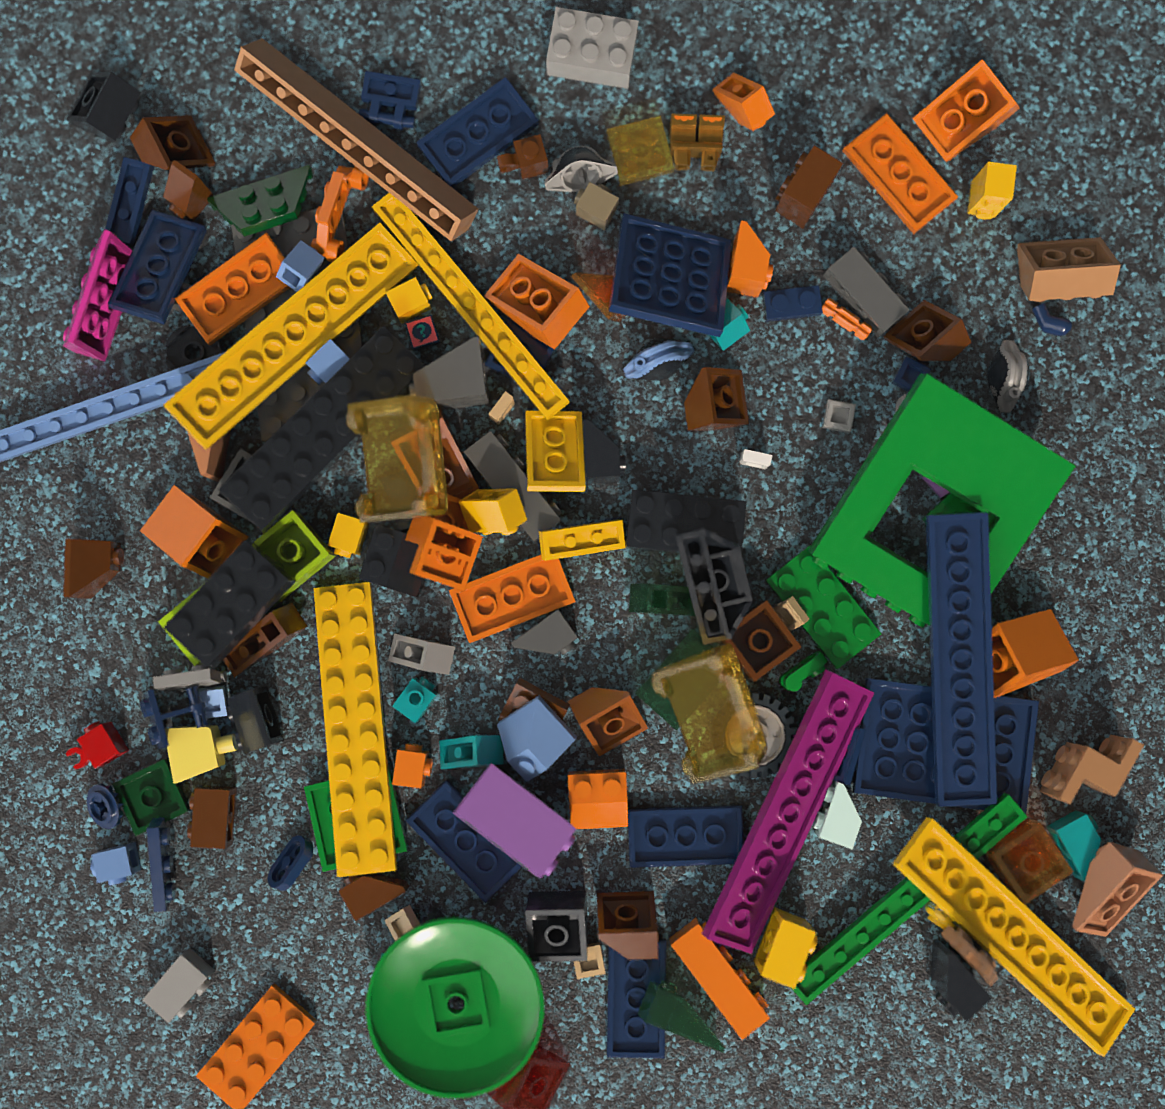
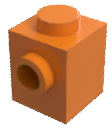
[392,743,433,788]

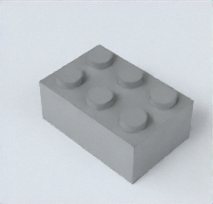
[546,7,639,89]

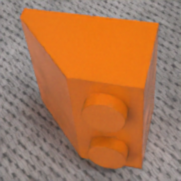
[727,221,773,297]
[568,769,628,829]

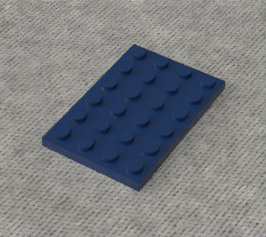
[852,678,1039,814]

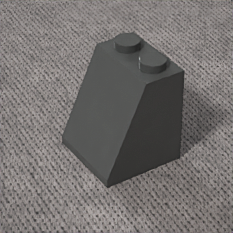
[409,337,490,412]

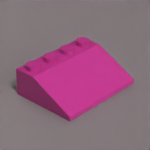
[63,230,132,362]

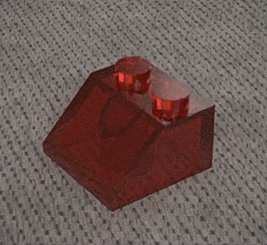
[487,1045,570,1109]

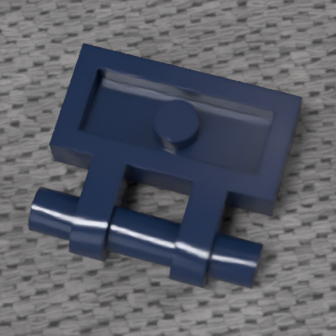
[359,71,422,130]

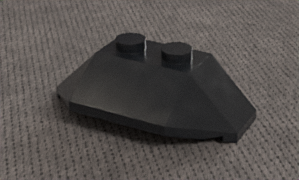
[675,527,753,645]

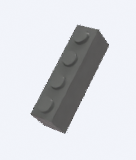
[464,431,562,543]

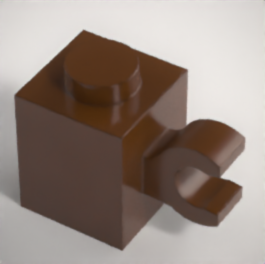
[497,134,549,180]

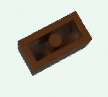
[187,785,237,849]

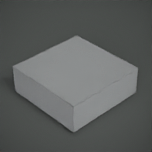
[822,399,856,433]

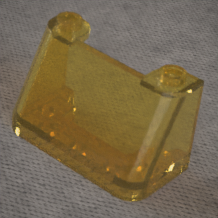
[347,395,448,523]
[652,643,768,784]

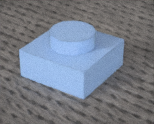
[194,685,227,719]

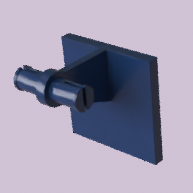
[140,686,209,750]

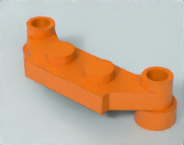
[311,165,369,262]

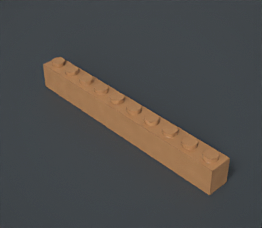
[234,38,479,241]

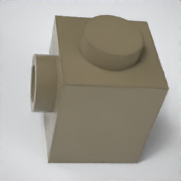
[574,182,619,231]

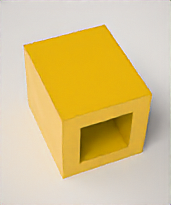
[385,277,432,324]
[327,513,370,558]

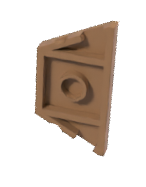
[941,926,999,987]

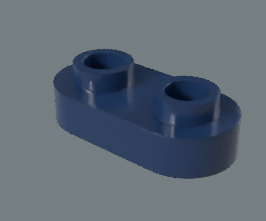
[268,835,313,891]

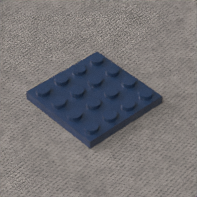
[609,213,731,337]

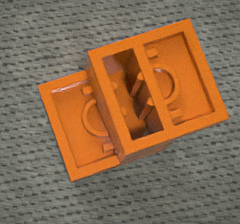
[405,486,483,591]

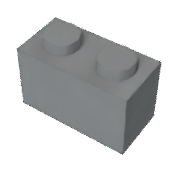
[143,948,215,1023]

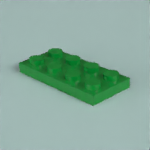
[765,545,882,669]

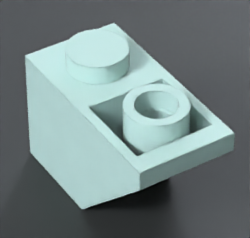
[813,780,862,849]

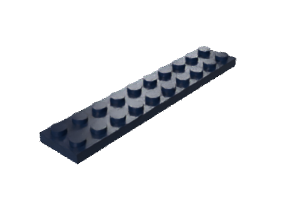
[926,512,997,807]

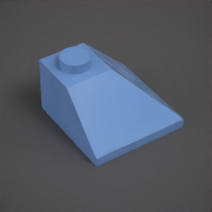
[497,696,577,782]

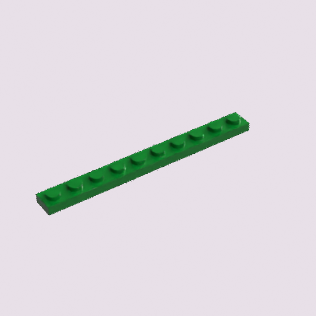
[790,793,1028,1006]

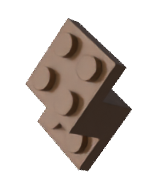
[1040,735,1144,804]

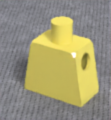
[164,725,238,783]

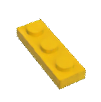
[539,519,626,561]

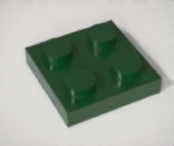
[112,758,191,836]

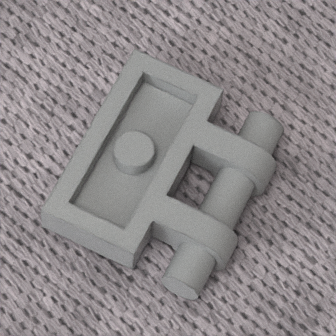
[153,665,227,692]

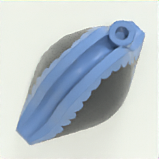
[623,338,694,381]

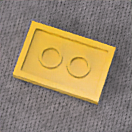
[525,411,586,492]

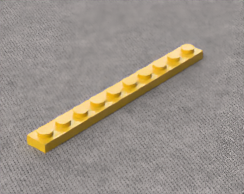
[372,193,569,421]

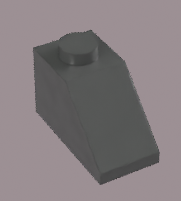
[511,610,578,655]

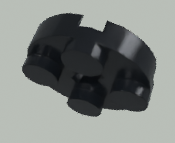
[165,325,224,370]

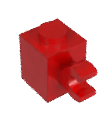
[66,721,129,769]

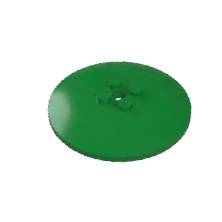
[366,917,544,1099]

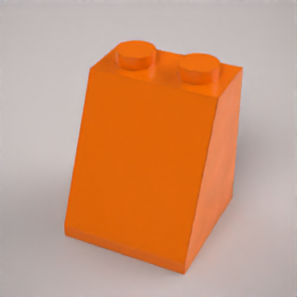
[140,485,249,579]
[992,609,1079,698]

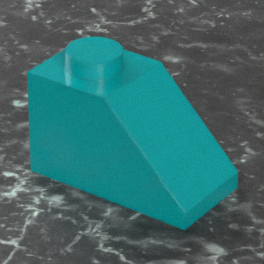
[439,735,504,769]
[1046,810,1101,882]

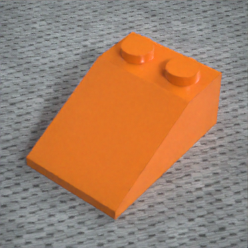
[913,59,1020,162]
[484,254,590,350]

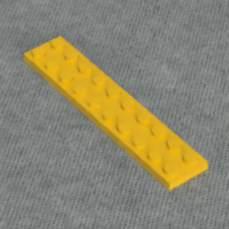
[164,223,419,450]
[313,582,397,877]
[892,817,1135,1057]

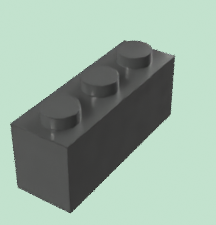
[823,247,910,338]

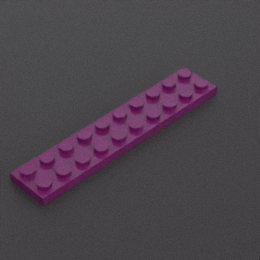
[702,670,874,954]

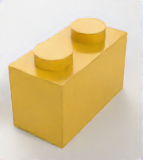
[967,162,1017,219]
[458,488,527,535]

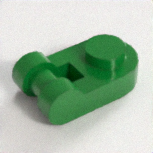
[779,651,827,691]

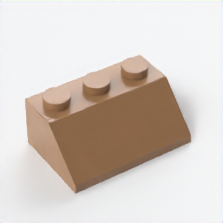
[1017,237,1121,302]

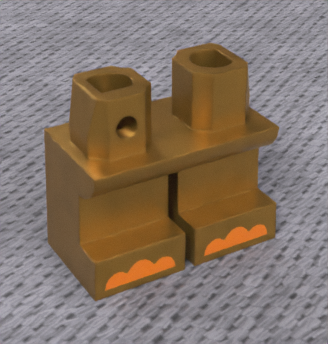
[670,113,725,171]

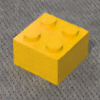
[753,907,817,989]

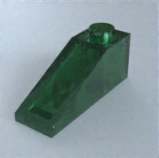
[629,584,696,616]
[637,980,725,1053]

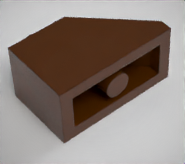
[163,160,214,221]
[338,873,410,921]

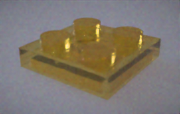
[606,116,674,186]

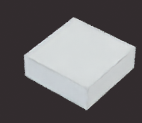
[739,449,772,469]

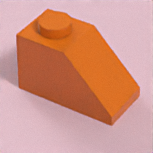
[712,73,775,131]

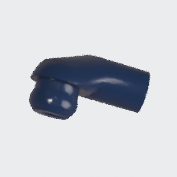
[1032,303,1072,336]

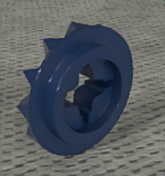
[87,783,124,829]

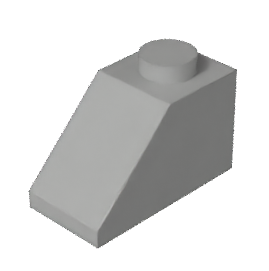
[388,633,455,675]

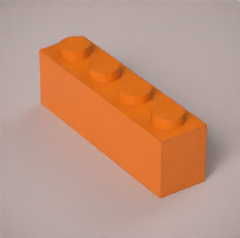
[669,918,770,1040]

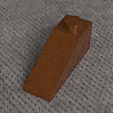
[223,603,308,678]

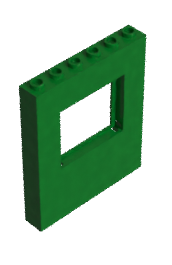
[808,374,1076,628]

